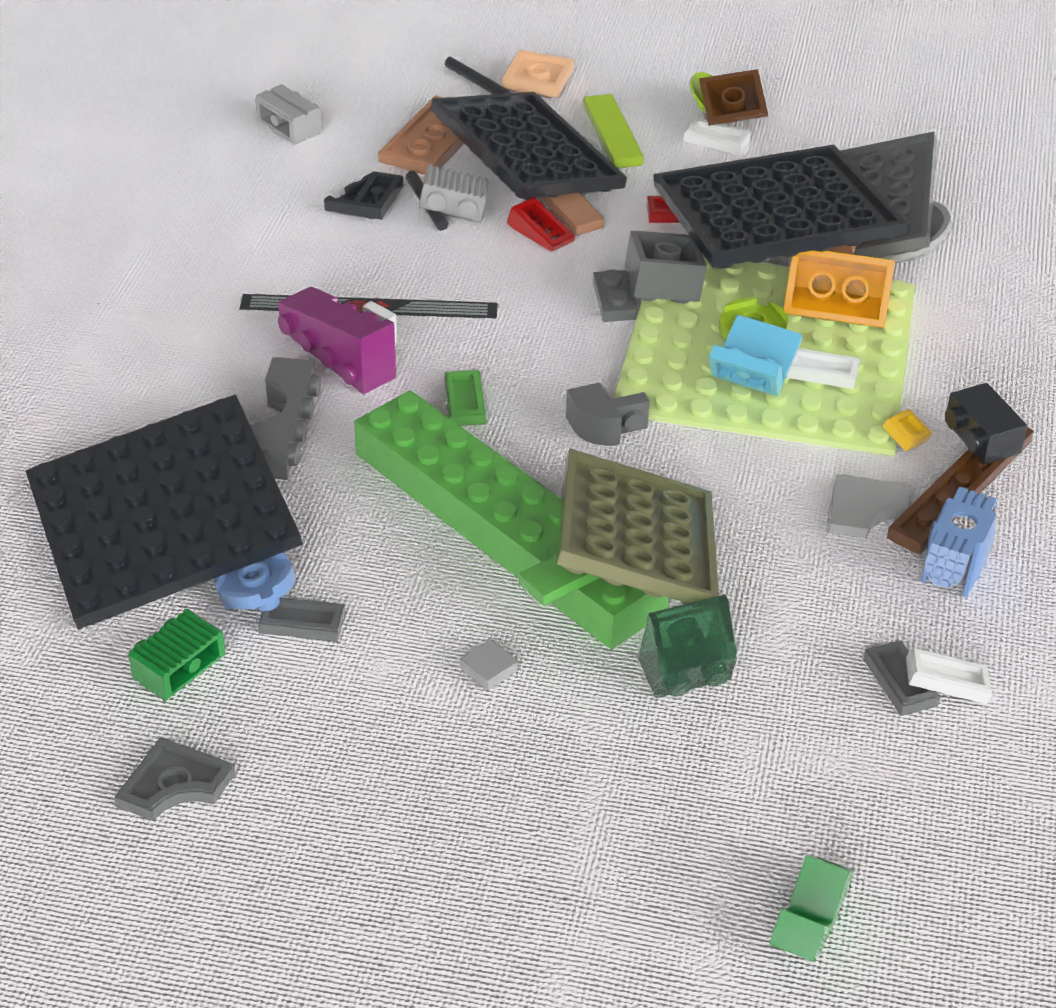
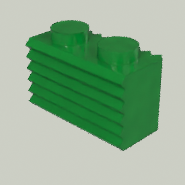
[128,609,226,701]

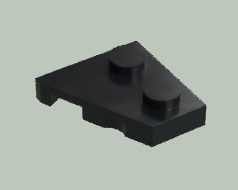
[324,171,404,220]

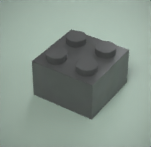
[624,230,707,304]

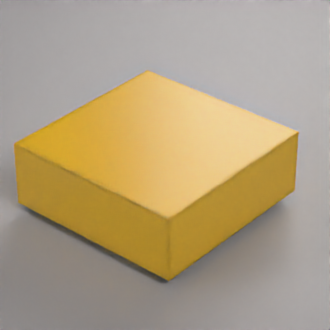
[882,409,933,452]

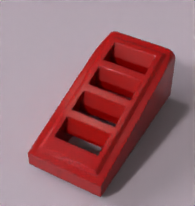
[507,197,576,252]

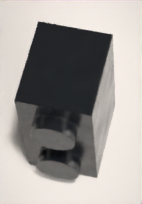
[945,383,1028,464]

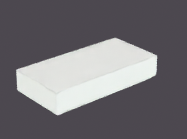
[683,118,751,156]
[786,348,860,389]
[906,648,992,704]

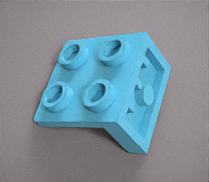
[709,315,802,397]

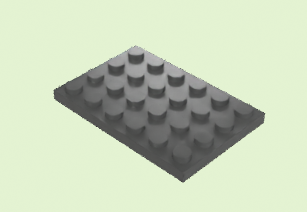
[841,131,937,258]

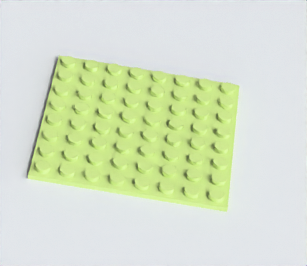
[614,255,915,456]

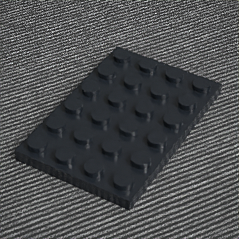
[430,92,627,200]

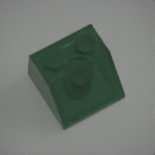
[638,594,737,698]

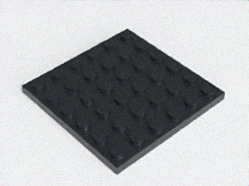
[653,144,907,269]
[25,394,303,630]

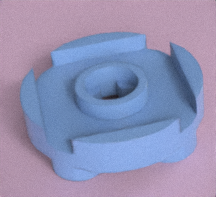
[215,552,296,612]

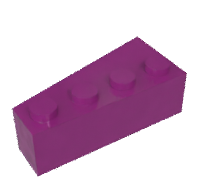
[278,286,396,395]

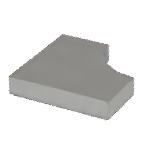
[828,475,911,539]

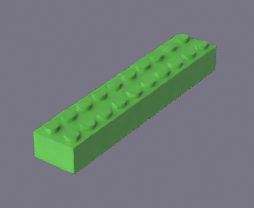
[354,390,669,650]

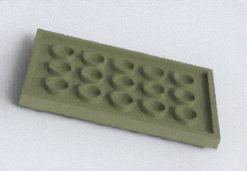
[556,448,719,611]

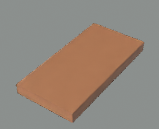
[378,96,464,175]

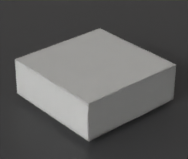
[460,639,518,691]

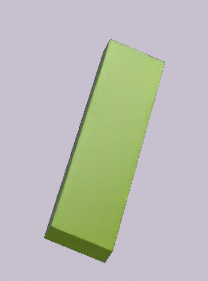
[583,94,644,169]

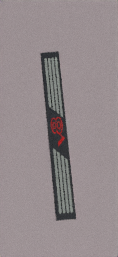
[239,294,498,319]

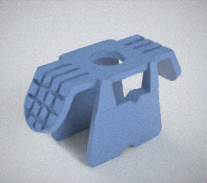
[921,487,997,598]

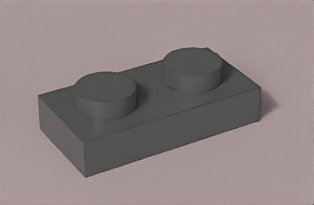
[593,269,637,322]

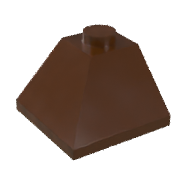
[699,69,768,126]

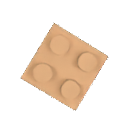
[502,50,574,98]

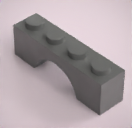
[250,357,321,480]

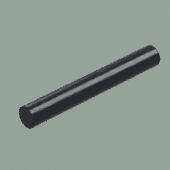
[445,56,511,94]
[405,171,448,231]

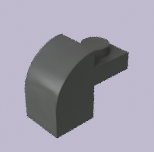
[566,382,650,446]

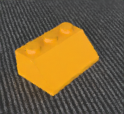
[783,251,895,328]

